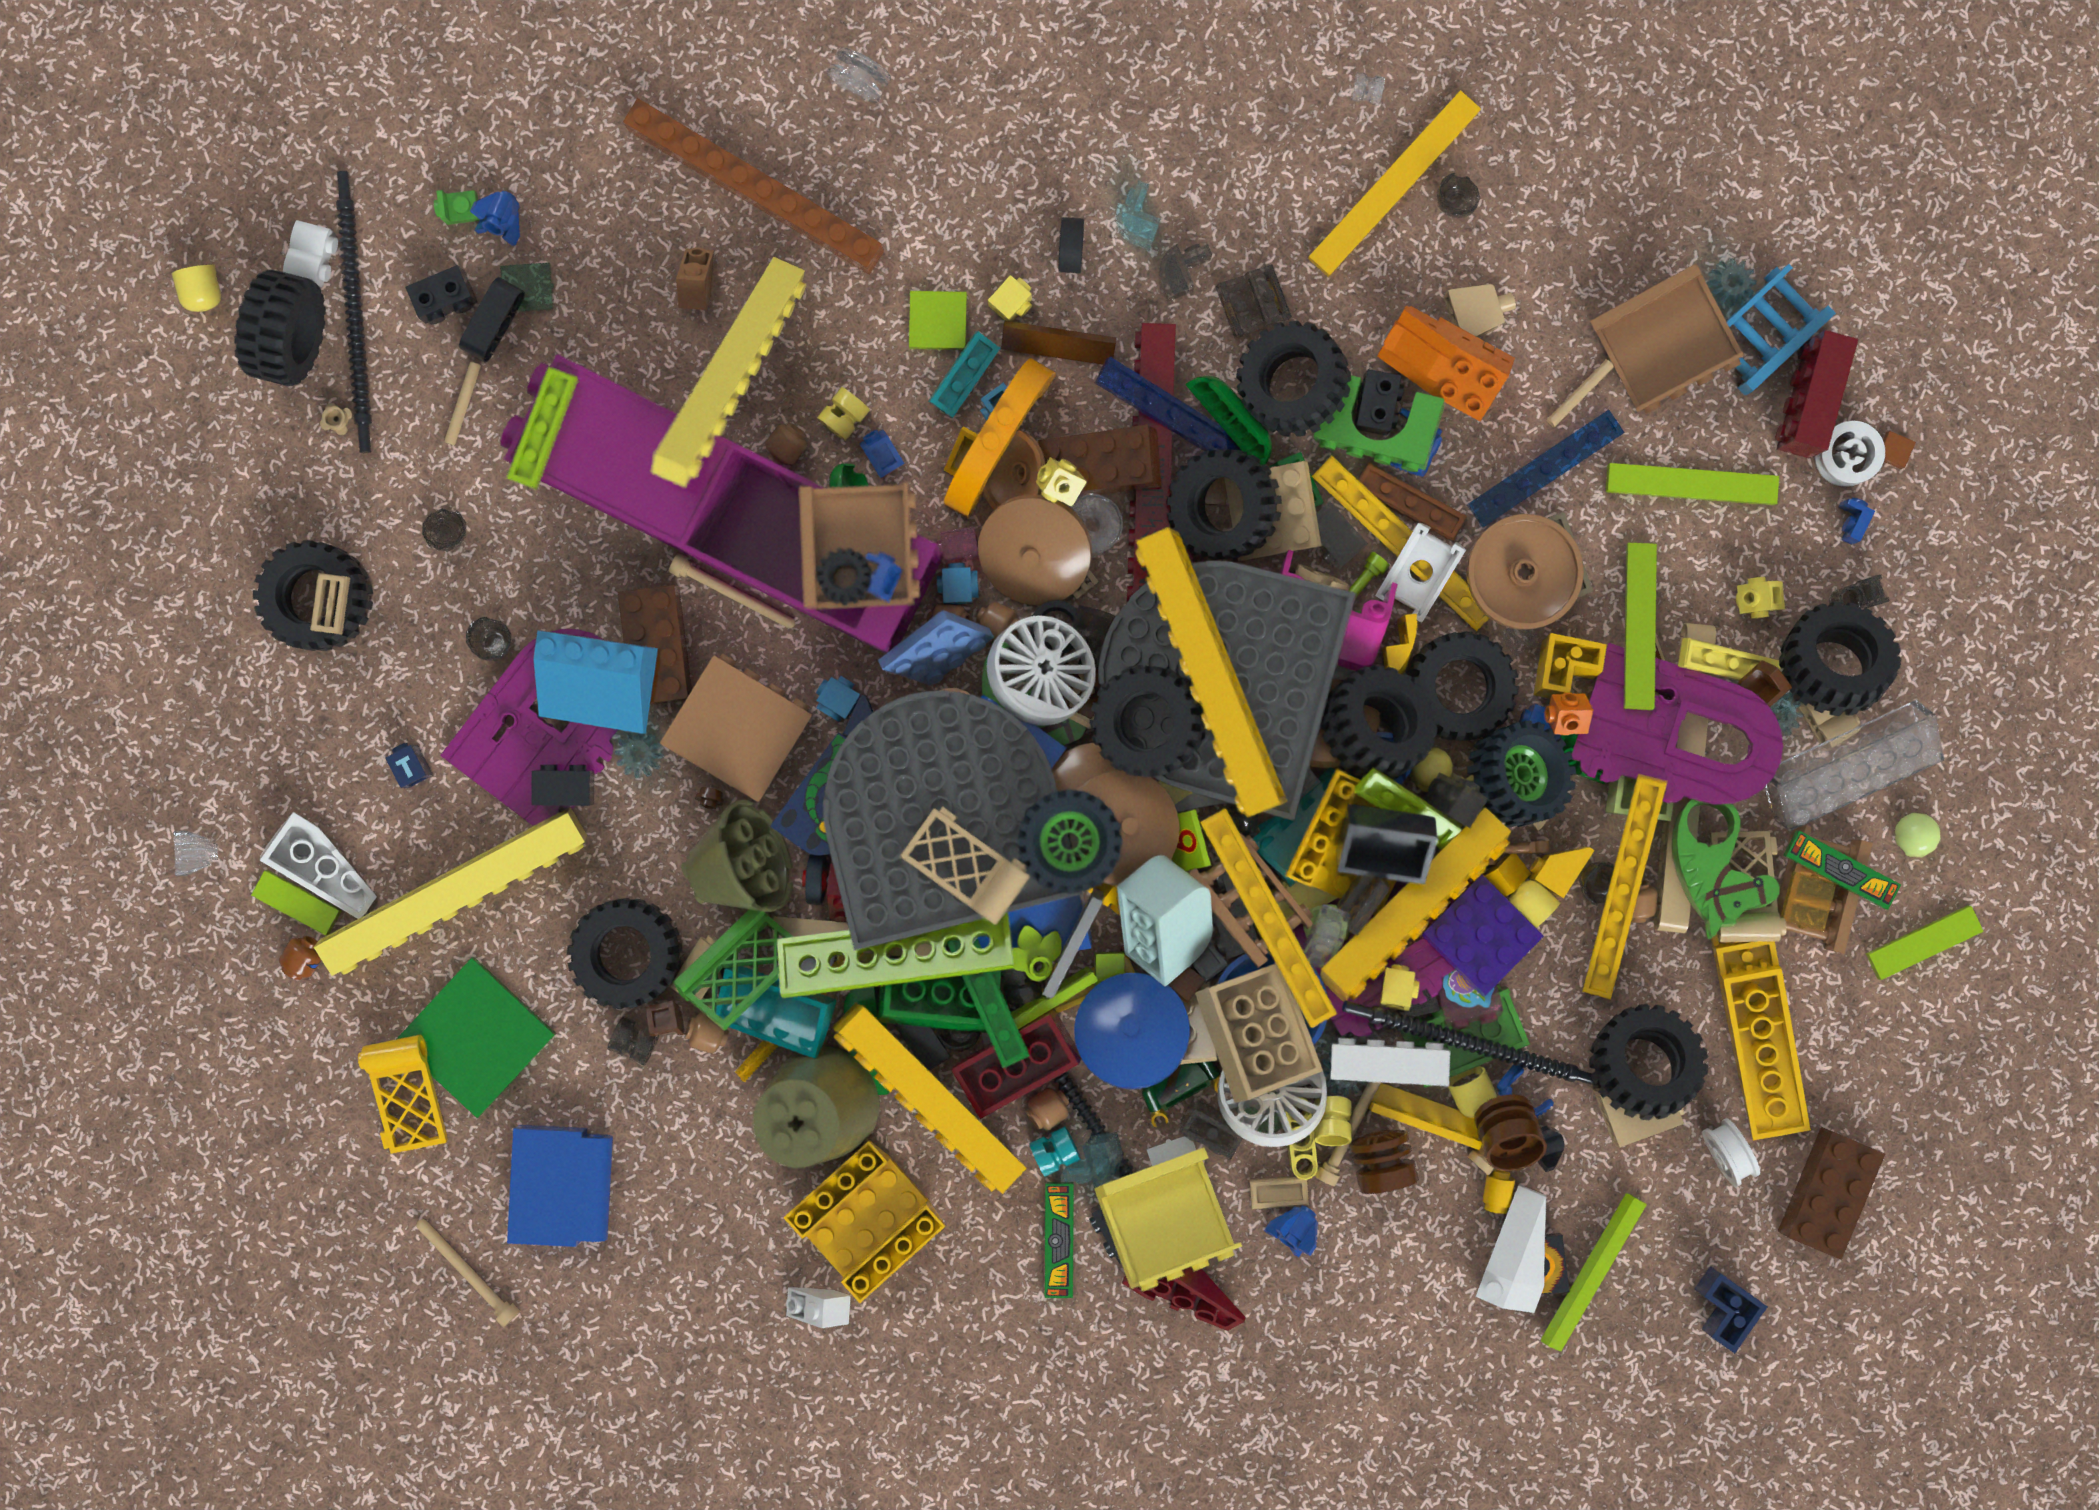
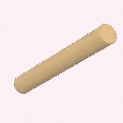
[1546,359,1614,428]
[444,362,481,446]

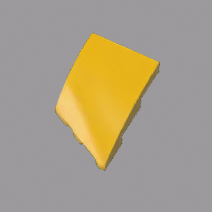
[1382,613,1417,674]

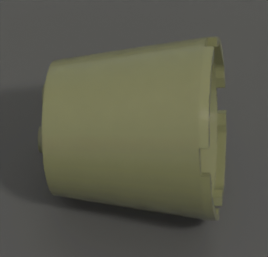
[753,1045,880,1168]

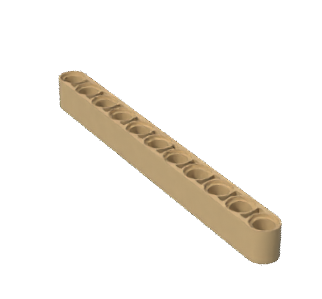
[1654,623,1716,933]

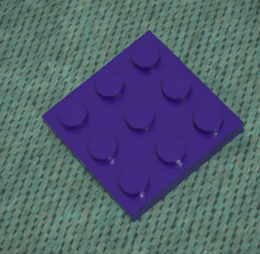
[1421,875,1544,997]

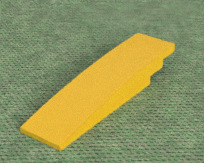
[1711,934,1811,1140]

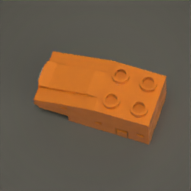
[1377,306,1515,421]

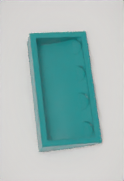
[1253,768,1335,887]
[713,966,837,1058]

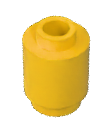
[1483,1169,1515,1214]

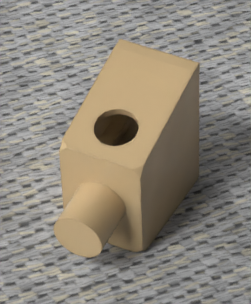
[1443,284,1516,338]

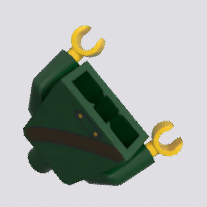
[1142,1061,1227,1127]

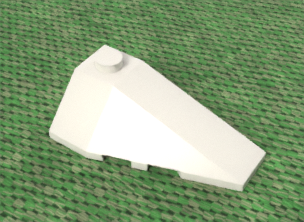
[260,812,377,919]
[1476,1184,1546,1313]

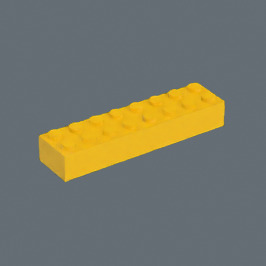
[1320,807,1511,1002]
[831,1003,1027,1194]

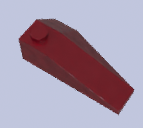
[1122,1266,1246,1331]

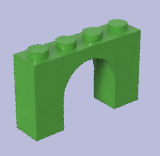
[1314,375,1445,472]

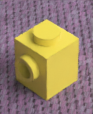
[988,275,1032,321]
[1380,965,1419,1011]

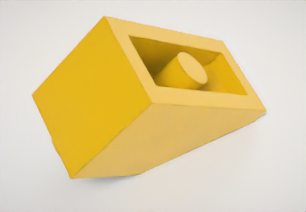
[1529,847,1595,898]

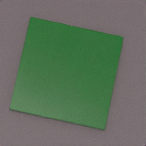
[397,957,556,1118]

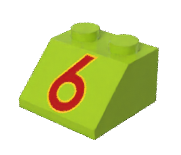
[1171,809,1211,871]

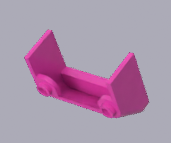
[1278,550,1398,671]

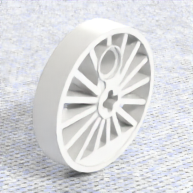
[987,616,1096,725]
[1218,1070,1327,1147]

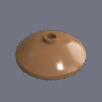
[983,430,1045,509]

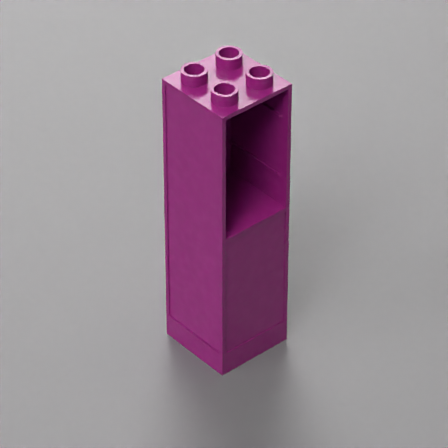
[500,354,943,654]

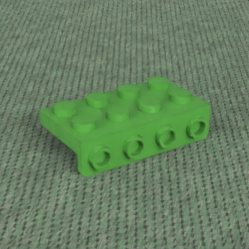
[1400,984,1530,1088]

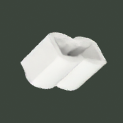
[283,220,338,288]

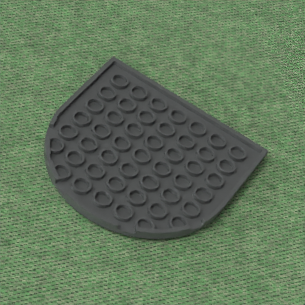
[1098,561,1356,820]
[823,691,1083,950]

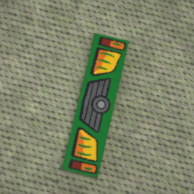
[1783,830,1901,910]
[1045,1182,1074,1298]

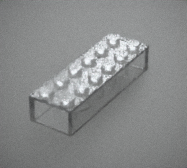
[1765,700,1944,832]

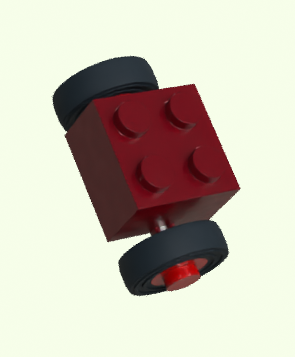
[802,854,848,923]

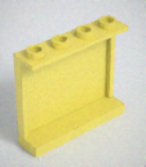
[1094,1147,1242,1291]

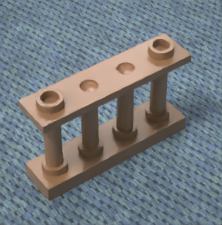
[1777,825,1873,954]
[1189,833,1314,968]

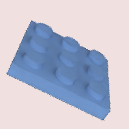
[878,610,994,686]

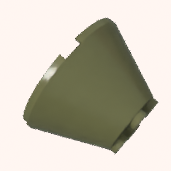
[681,800,793,912]

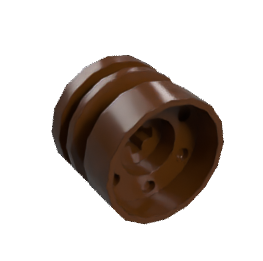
[1474,1094,1547,1171]
[1349,1130,1419,1194]

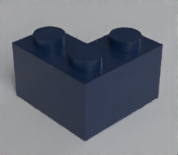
[1694,1266,1768,1354]

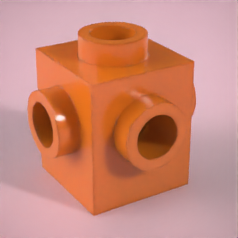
[1544,692,1593,735]

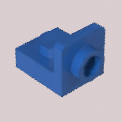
[859,429,905,478]
[1839,498,1875,545]
[866,552,903,602]

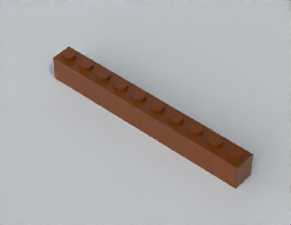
[623,98,884,275]

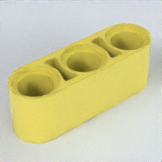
[1283,1097,1318,1180]

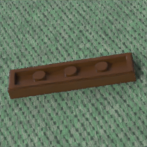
[1001,321,1117,366]

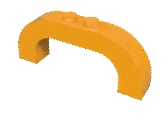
[944,358,1056,519]

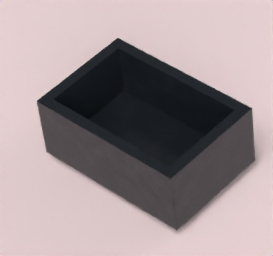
[1336,804,1438,884]

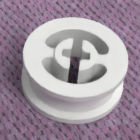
[1814,421,1885,487]
[1702,1118,1760,1187]

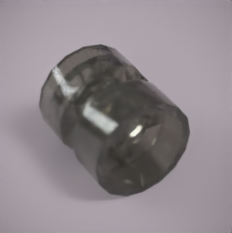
[1001,964,1043,1005]
[607,1016,660,1066]

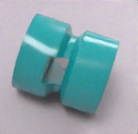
[1029,1126,1081,1177]

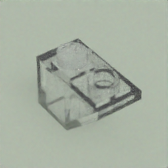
[1303,904,1351,967]

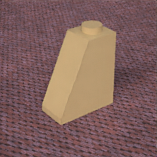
[1593,1088,1684,1148]

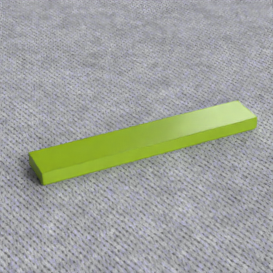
[1606,463,1779,505]
[1623,543,1657,710]
[1541,1193,1647,1351]

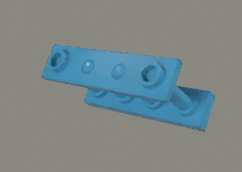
[1726,264,1836,396]

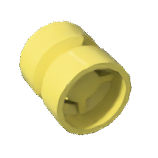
[817,387,870,441]
[1314,1096,1352,1146]

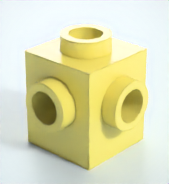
[1036,457,1087,506]
[1736,577,1785,619]

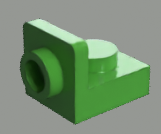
[434,190,480,225]

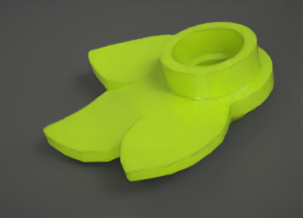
[1012,925,1062,981]

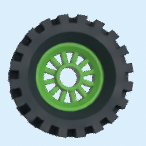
[1467,721,1576,827]
[1018,789,1123,894]

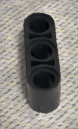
[459,277,525,363]

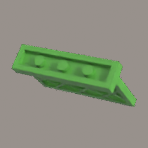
[673,909,793,1031]

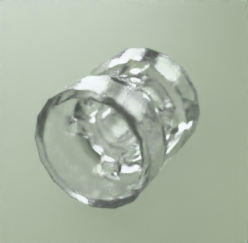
[1351,72,1385,106]

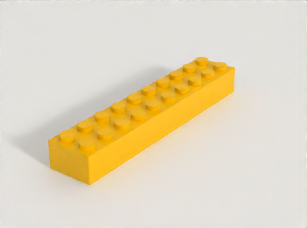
[1135,527,1288,817]

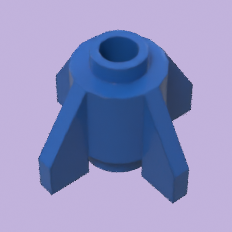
[470,191,520,246]
[1264,1205,1318,1257]

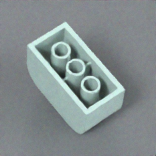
[1117,855,1213,987]

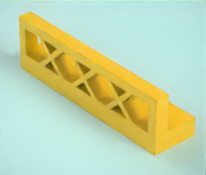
[1368,1082,1482,1150]

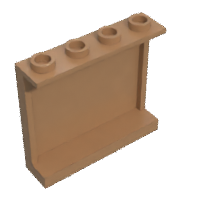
[1590,263,1745,414]
[799,482,920,609]
[660,653,812,802]

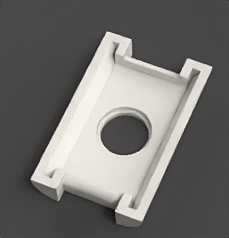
[1375,523,1466,623]

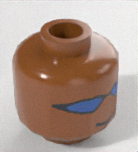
[279,936,322,980]

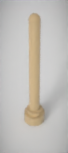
[668,552,795,628]
[1315,1081,1381,1186]
[417,1219,521,1328]

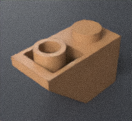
[676,247,714,310]

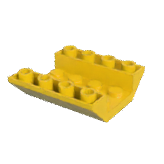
[1285,769,1397,916]
[783,1140,946,1303]

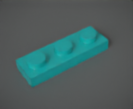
[928,331,1000,418]

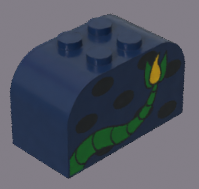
[770,732,847,855]

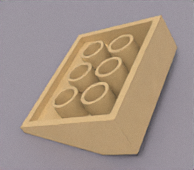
[1195,964,1323,1103]

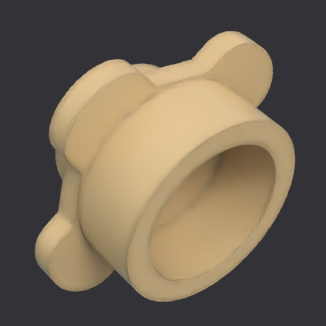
[320,403,353,435]

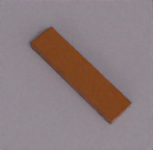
[1358,462,1467,542]

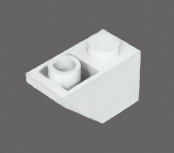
[786,1287,851,1328]

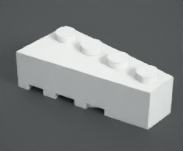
[1331,1038,1450,1086]

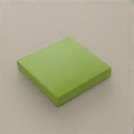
[909,291,967,350]

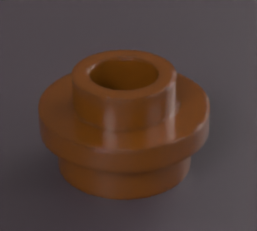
[695,787,724,809]

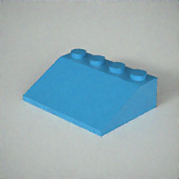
[534,631,658,734]

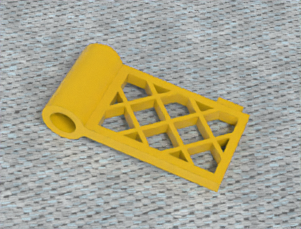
[358,1034,448,1154]

